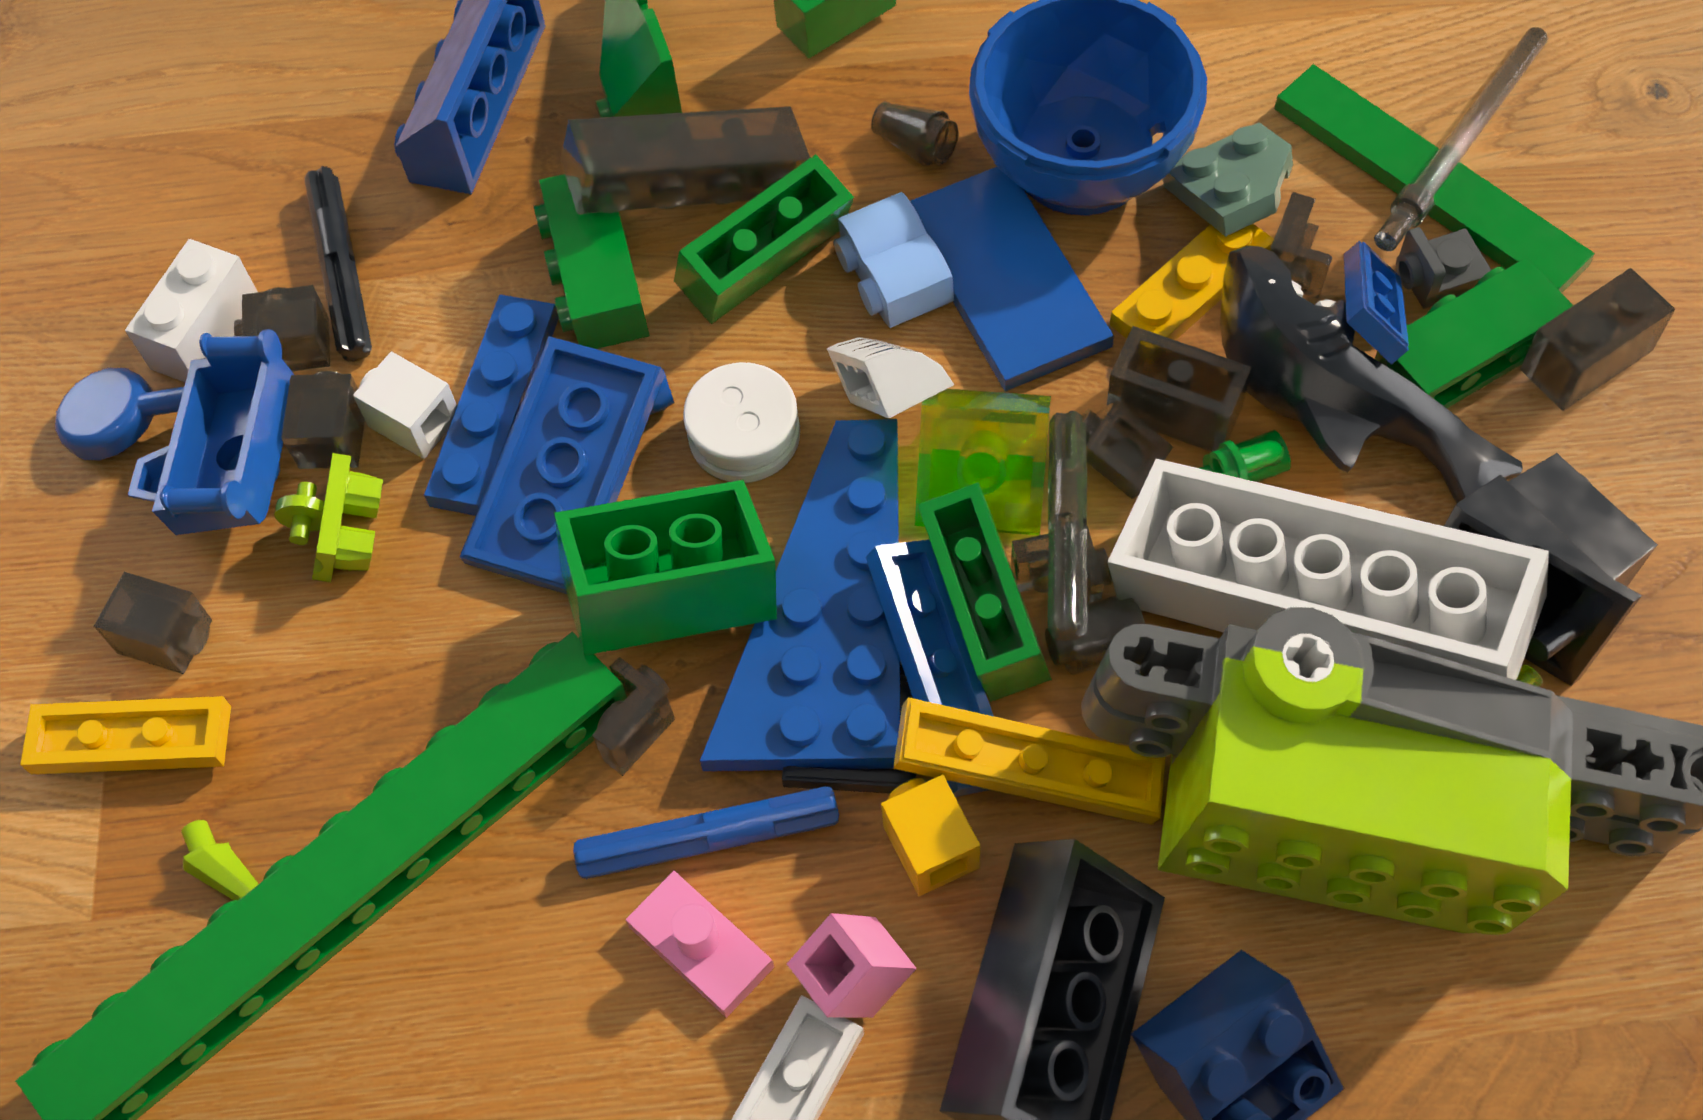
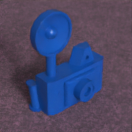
[55,329,295,535]

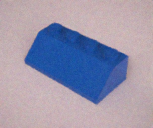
[395,0,546,195]

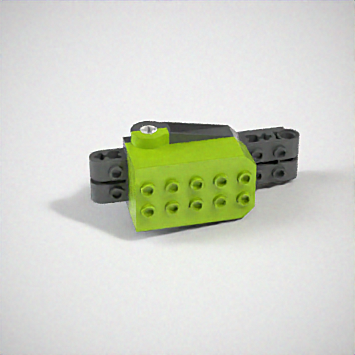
[1081,607,1703,935]

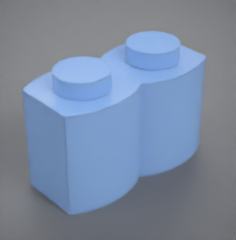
[834,192,954,328]

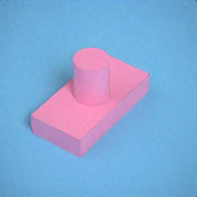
[626,871,774,1018]

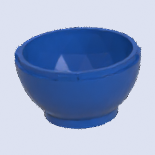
[969,0,1207,216]

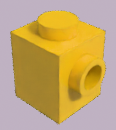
[881,775,980,896]

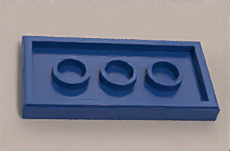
[910,167,1114,392]
[459,336,665,594]

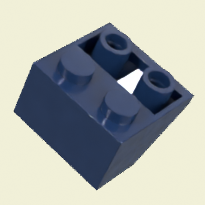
[1131,950,1344,1120]

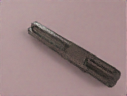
[1048,410,1087,642]

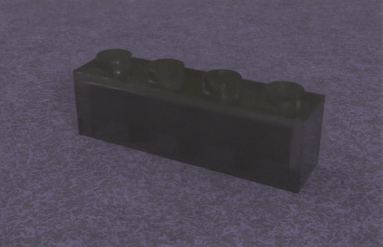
[560,106,811,214]

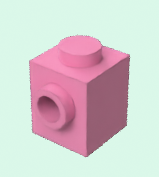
[787,913,917,1018]

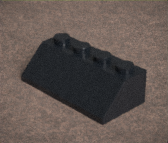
[940,839,1165,1120]

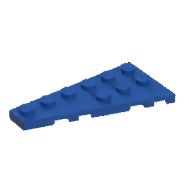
[700,419,901,771]

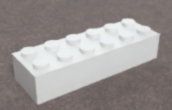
[1108,459,1549,680]

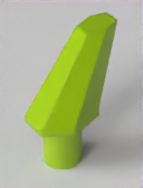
[181,820,258,900]

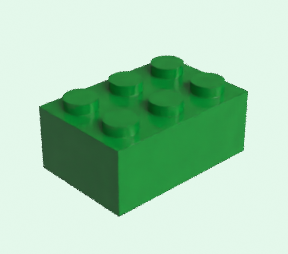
[554,480,777,656]

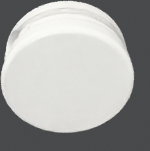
[683,362,800,483]

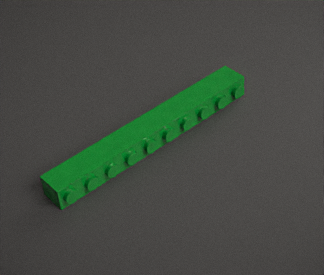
[15,631,632,1120]

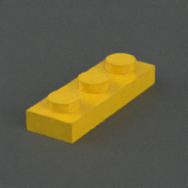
[1109,224,1275,360]
[20,696,231,775]

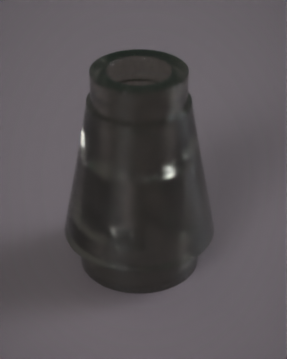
[871,101,959,166]

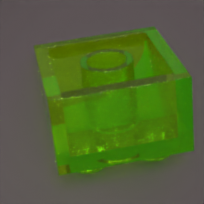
[915,389,1051,536]

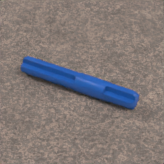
[573,786,839,879]

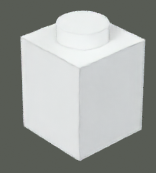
[353,351,457,459]

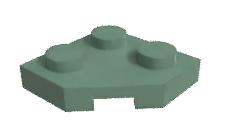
[1163,122,1293,236]

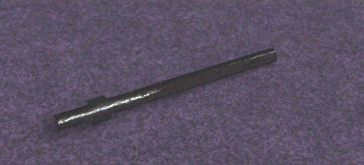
[1374,27,1548,252]

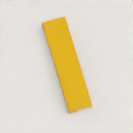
[893,698,1165,825]

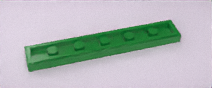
[1274,64,1595,293]

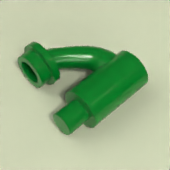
[1199,430,1291,482]

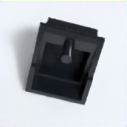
[1444,453,1658,686]

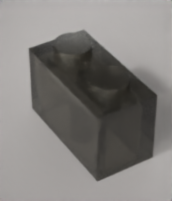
[1520,268,1675,411]
[1106,326,1252,452]

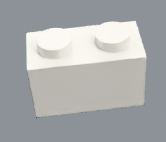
[125,239,260,382]

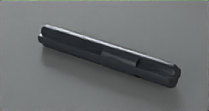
[304,166,372,362]

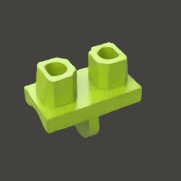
[274,453,383,582]

